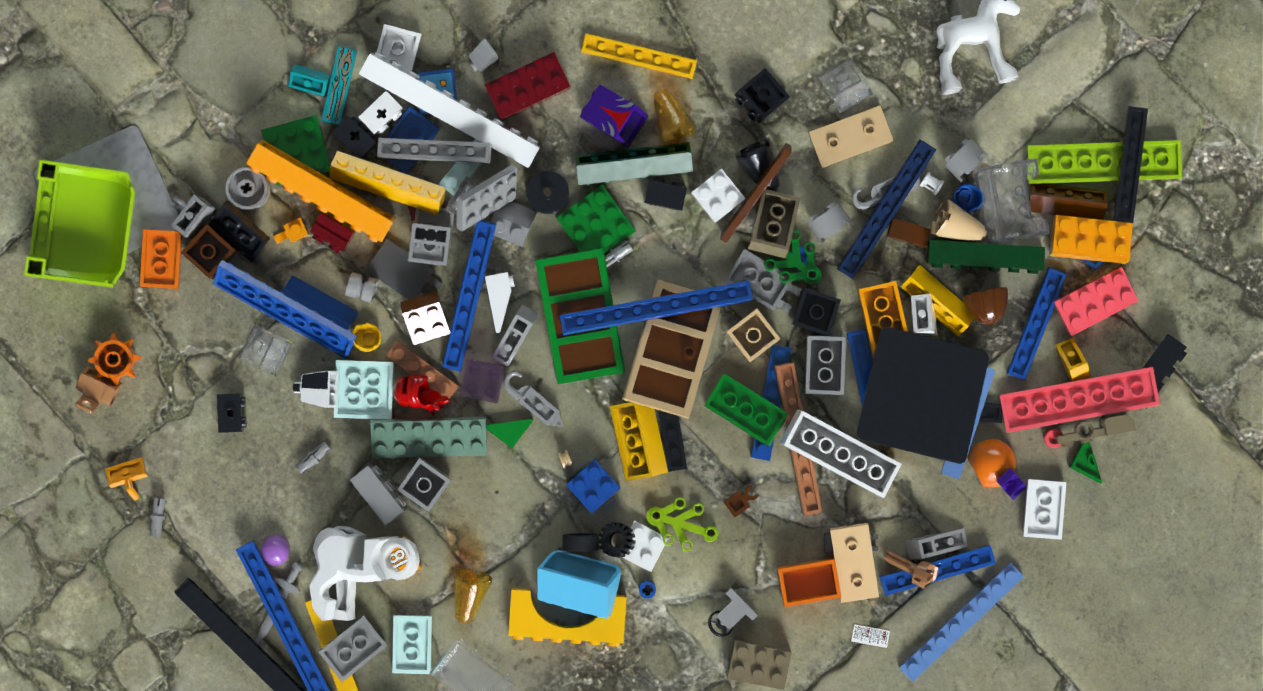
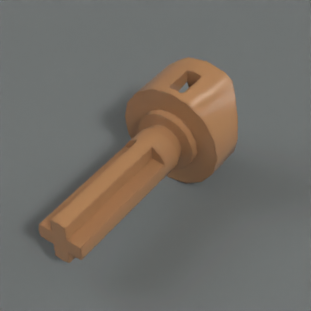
[884,550,938,588]

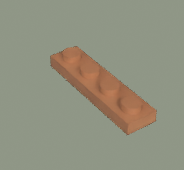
[386,341,459,399]

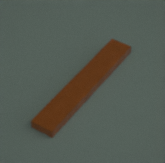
[720,143,792,243]

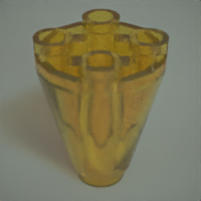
[653,89,696,144]

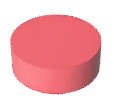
[1044,429,1062,448]

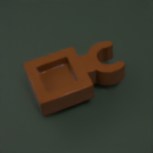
[723,485,759,517]

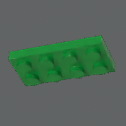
[704,373,789,446]

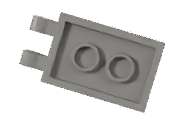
[724,249,802,313]

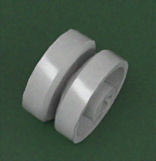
[226,167,271,210]

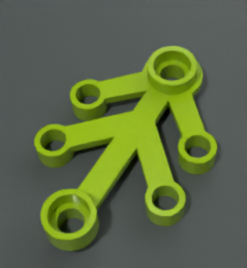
[646,498,718,552]

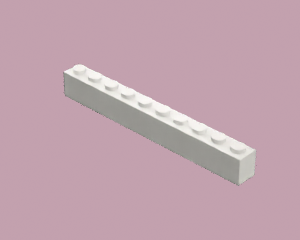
[359,52,540,168]

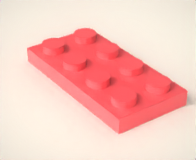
[1053,267,1139,336]

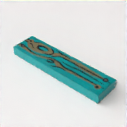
[321,46,357,125]

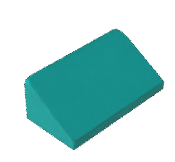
[288,65,331,97]

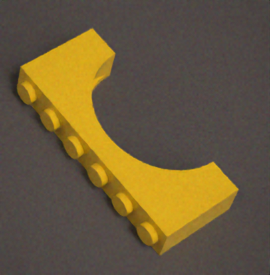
[508,588,627,646]

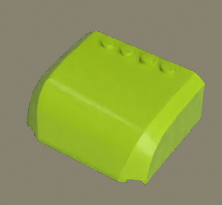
[24,160,135,288]

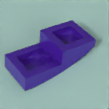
[996,468,1026,501]

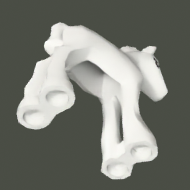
[936,0,1021,95]

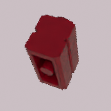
[310,212,356,253]

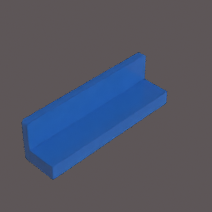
[281,276,358,330]

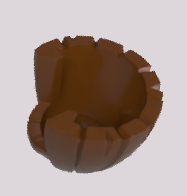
[963,287,1008,325]

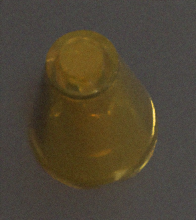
[454,568,492,624]

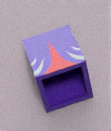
[579,84,648,148]

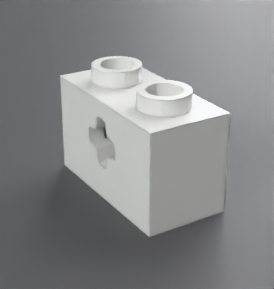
[358,91,403,135]

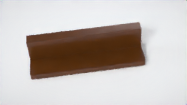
[1027,184,1108,220]

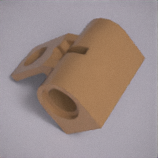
[75,366,122,413]

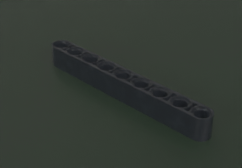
[174,578,305,691]

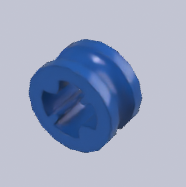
[639,581,656,599]

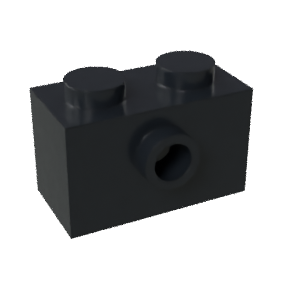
[217,393,247,433]

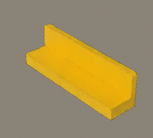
[901,265,974,337]

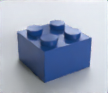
[566,459,620,514]

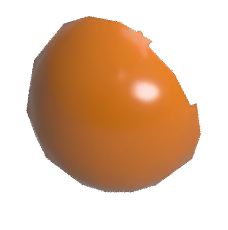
[968,439,1017,488]

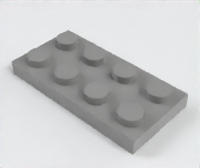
[456,165,517,231]

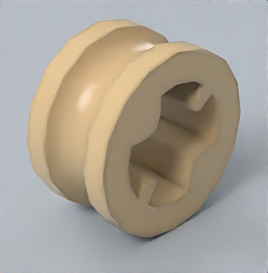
[558,450,573,469]

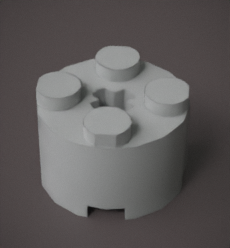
[944,138,988,182]
[807,201,852,243]

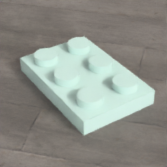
[392,615,432,674]

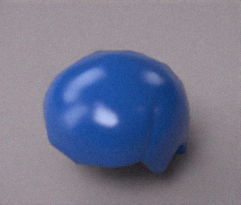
[952,183,984,212]

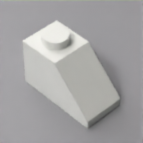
[911,294,937,337]

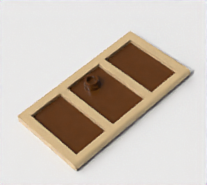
[622,280,721,419]

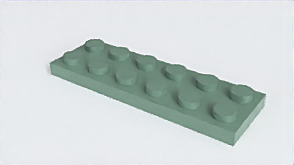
[370,417,487,458]

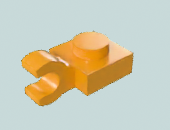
[273,218,309,244]

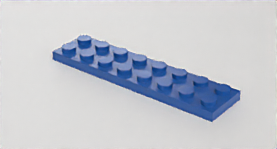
[213,260,357,359]

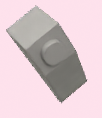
[468,39,499,73]
[492,305,539,367]
[905,528,968,560]

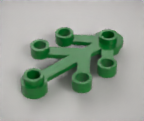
[764,230,822,285]

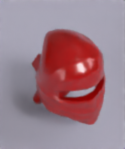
[393,374,450,416]

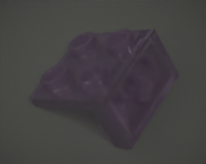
[460,358,505,403]

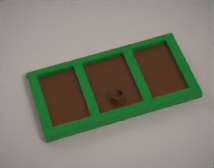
[535,247,625,384]

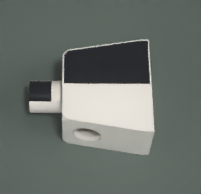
[293,371,338,408]

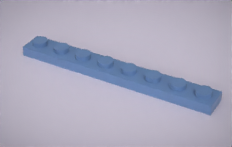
[899,563,1024,682]

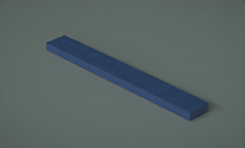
[836,139,936,279]

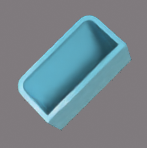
[537,550,621,619]

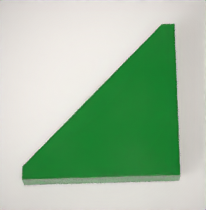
[486,419,534,448]
[1069,442,1102,484]

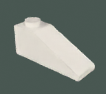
[485,272,515,333]

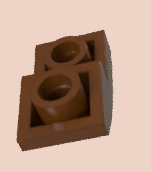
[886,218,931,248]

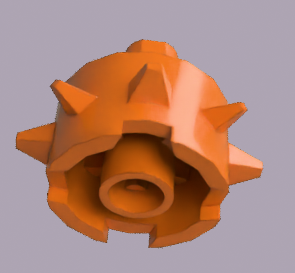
[88,333,141,386]

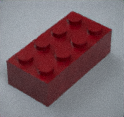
[484,52,571,121]

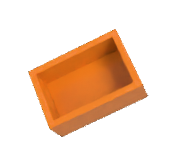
[777,558,841,607]

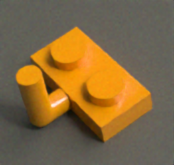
[105,457,148,500]

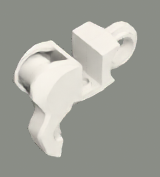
[309,526,420,621]

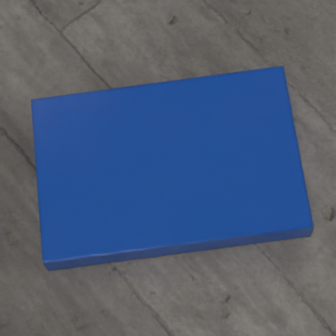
[376,106,440,175]

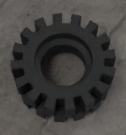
[599,522,636,558]

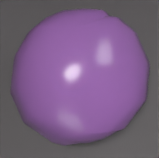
[260,534,290,566]

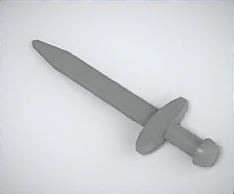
[256,562,302,644]

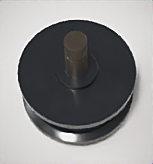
[527,171,569,214]

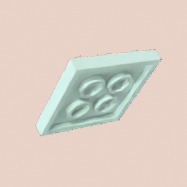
[334,360,394,419]

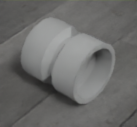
[345,272,378,303]

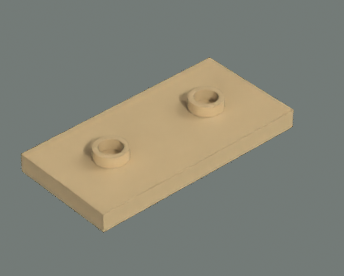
[808,105,894,168]
[830,523,879,603]

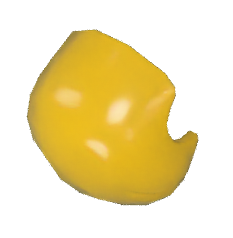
[352,322,382,352]

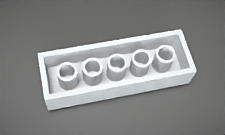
[780,409,902,498]

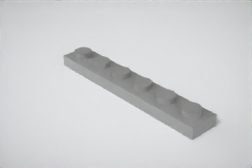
[377,138,492,163]

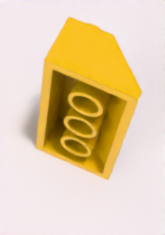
[610,402,668,481]

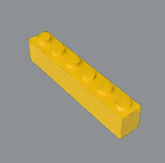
[330,151,446,215]

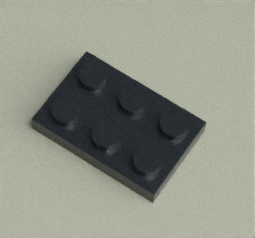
[209,200,270,263]

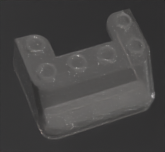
[975,158,1050,244]

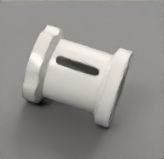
[919,171,945,196]

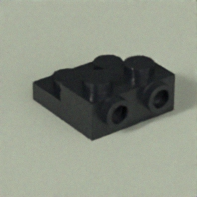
[734,68,790,123]

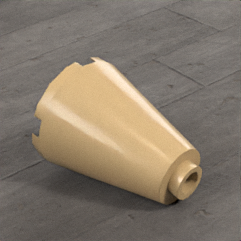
[931,200,987,243]

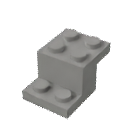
[408,208,455,266]

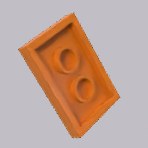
[140,229,182,289]

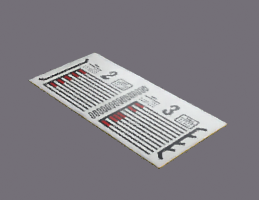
[851,624,890,648]

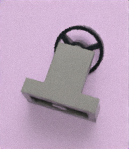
[708,586,758,637]

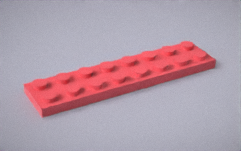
[1000,367,1160,433]

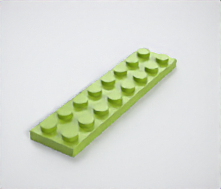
[1027,140,1182,184]

